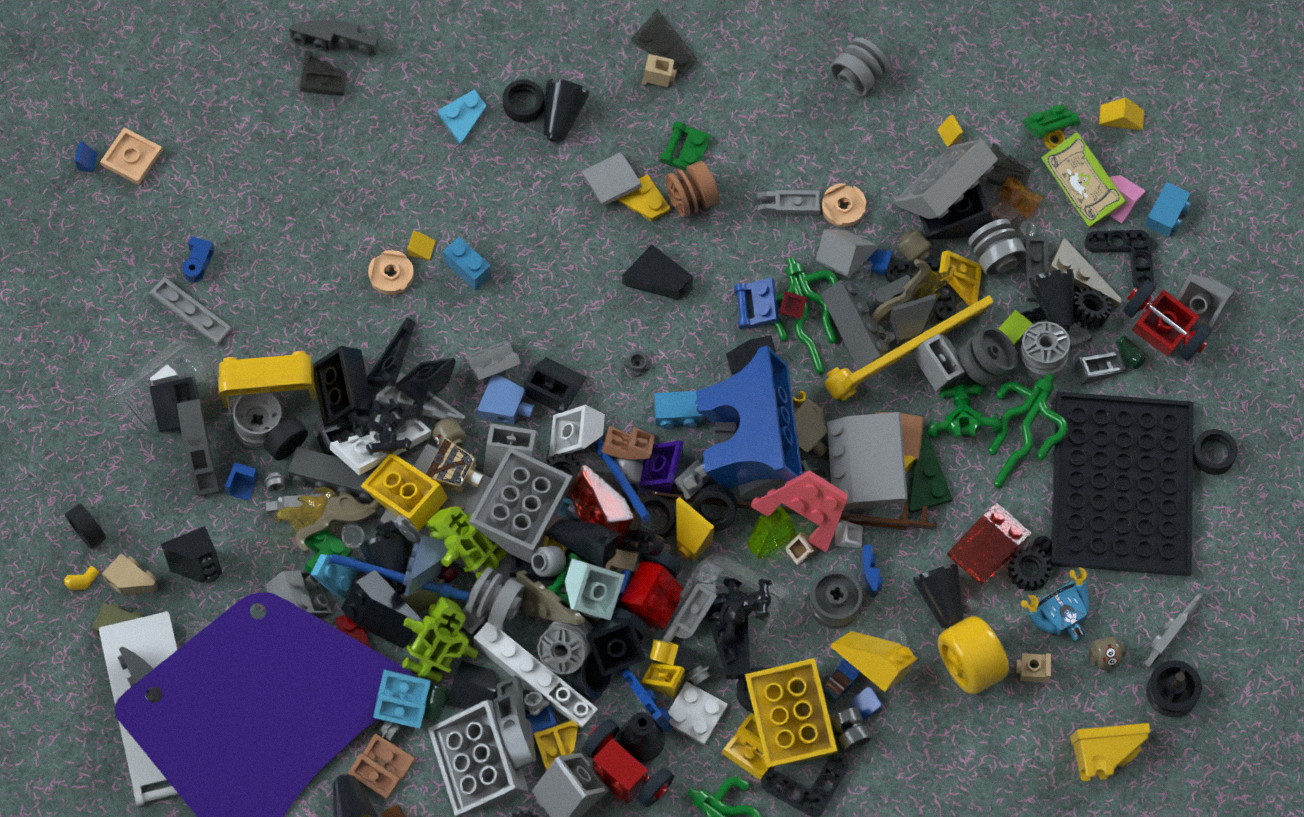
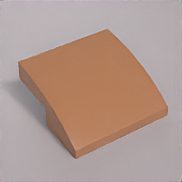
[875,412,924,461]
[602,426,655,459]
[348,733,416,799]

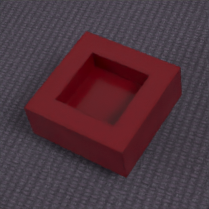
[778,291,807,320]

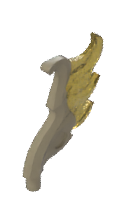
[870,259,954,325]
[275,487,382,554]

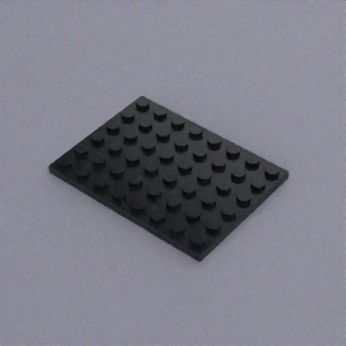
[1050,391,1194,576]

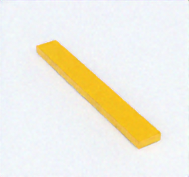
[842,295,994,390]

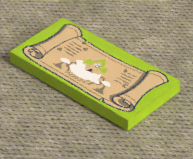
[1041,132,1127,228]

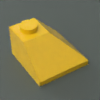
[675,497,714,561]

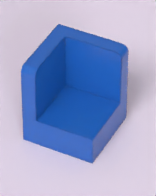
[225,462,258,500]

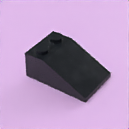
[919,183,994,240]
[341,570,422,648]

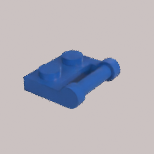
[734,277,779,329]

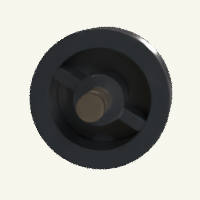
[1146,660,1202,717]

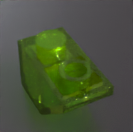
[746,505,797,560]

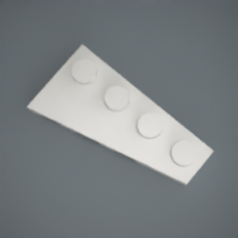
[330,418,432,475]

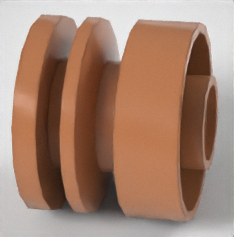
[665,161,719,218]

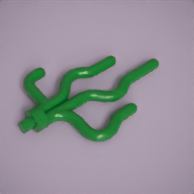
[771,257,839,375]
[988,373,1068,488]
[687,777,762,817]

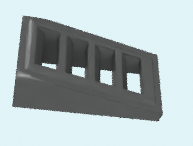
[1074,351,1127,385]

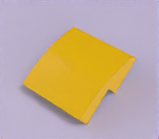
[722,713,770,781]

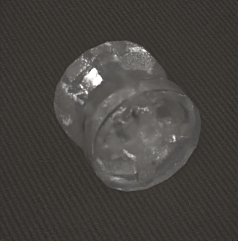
[341,523,365,548]

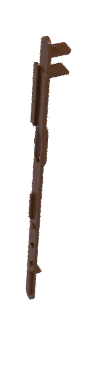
[651,492,937,531]

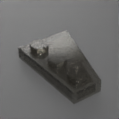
[631,8,697,77]

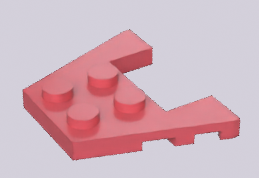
[751,470,848,552]

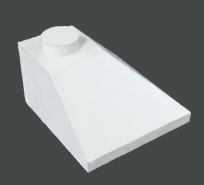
[549,405,605,458]

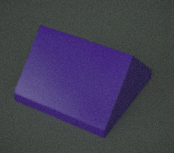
[638,440,683,494]

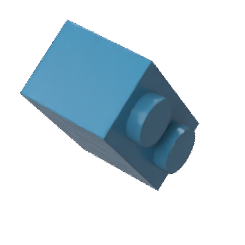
[1145,182,1191,237]
[443,237,491,290]
[654,391,702,429]

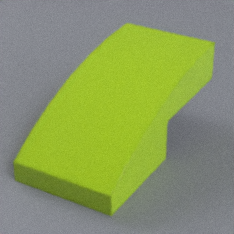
[998,310,1033,347]

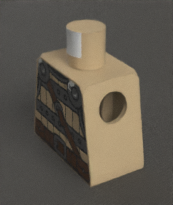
[425,438,484,493]

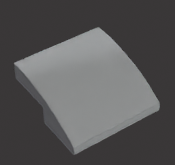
[581,152,642,207]
[464,341,521,380]

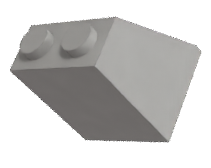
[532,753,609,817]

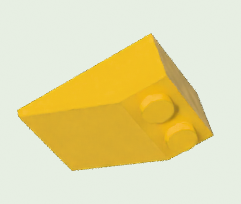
[361,453,448,531]
[830,631,918,692]

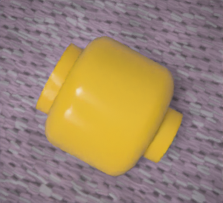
[824,367,858,402]

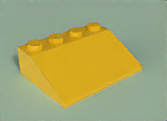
[745,658,838,768]

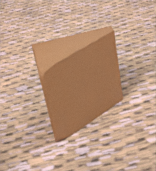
[783,533,819,565]

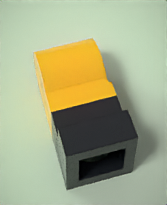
[649,639,697,671]

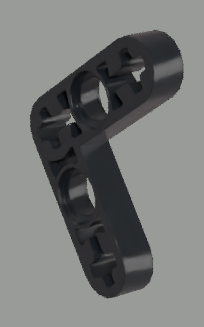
[1084,230,1154,289]
[886,260,956,322]
[614,484,664,556]
[761,754,848,817]

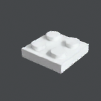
[668,681,728,745]

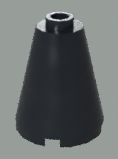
[544,79,589,143]
[1029,269,1074,332]
[360,532,407,596]
[913,564,964,629]
[618,712,665,763]
[333,774,379,817]

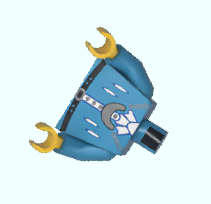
[1021,567,1089,642]

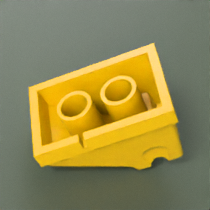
[1070,723,1150,781]

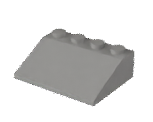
[893,139,998,219]
[827,412,907,514]
[469,447,573,563]
[428,700,529,817]

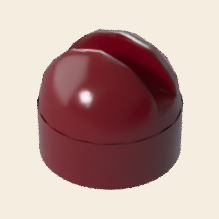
[438,565,458,583]

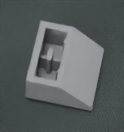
[911,334,967,391]
[483,423,537,478]
[266,571,332,618]

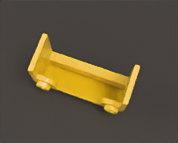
[218,351,316,408]

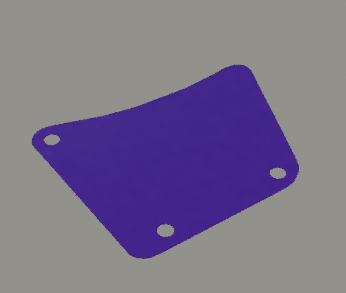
[115,592,415,817]

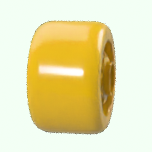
[937,616,1009,694]

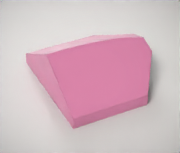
[1109,175,1146,224]

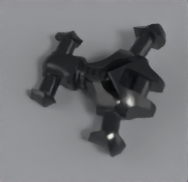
[348,398,424,456]
[713,577,772,646]

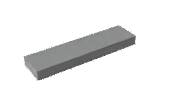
[149,277,233,346]

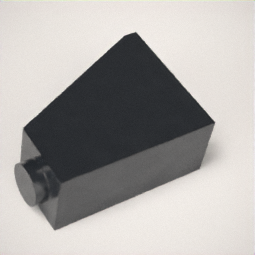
[622,244,693,300]

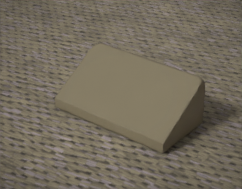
[400,579,449,613]

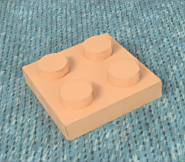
[100,127,163,185]

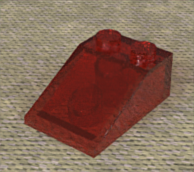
[568,465,634,546]
[947,503,1031,585]

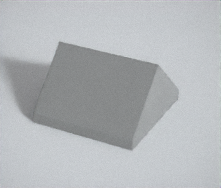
[816,229,878,278]

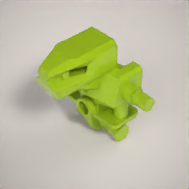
[425,506,507,579]
[402,596,478,683]

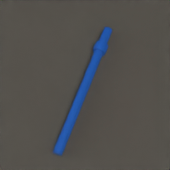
[593,438,651,522]
[330,554,469,601]

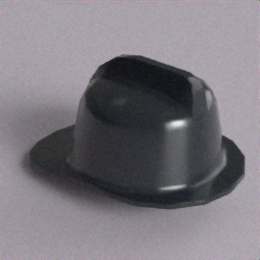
[572,652,611,699]

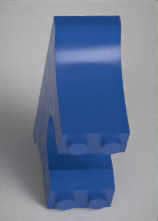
[695,345,803,489]

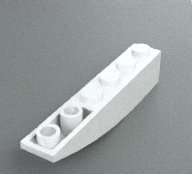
[474,622,598,728]

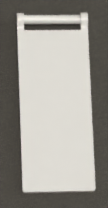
[99,612,178,807]

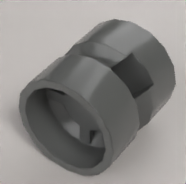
[830,707,872,752]

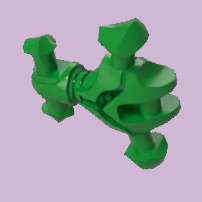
[927,383,1003,439]

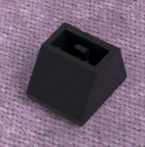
[523,357,586,413]
[149,377,199,432]

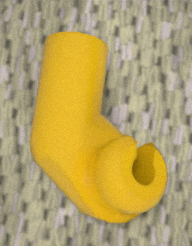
[64,566,100,590]

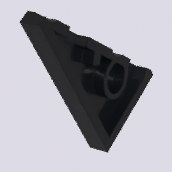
[367,317,416,386]

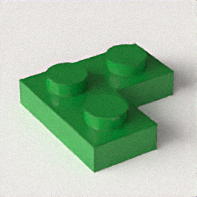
[304,530,353,574]

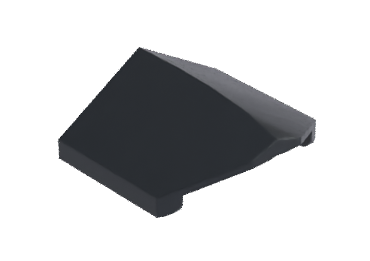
[447,661,497,710]

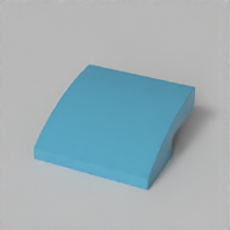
[373,669,431,729]

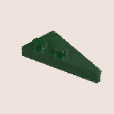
[909,428,953,514]

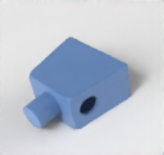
[477,373,535,425]

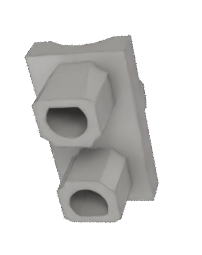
[673,459,711,500]

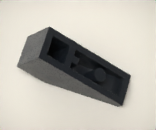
[545,519,618,568]

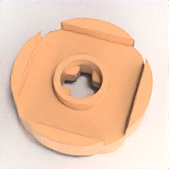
[821,183,866,227]
[368,250,414,295]

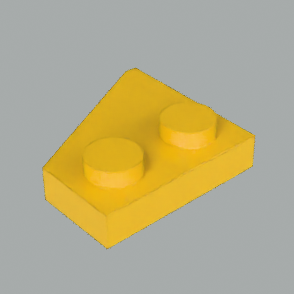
[615,174,671,221]
[939,250,982,306]
[533,721,578,771]

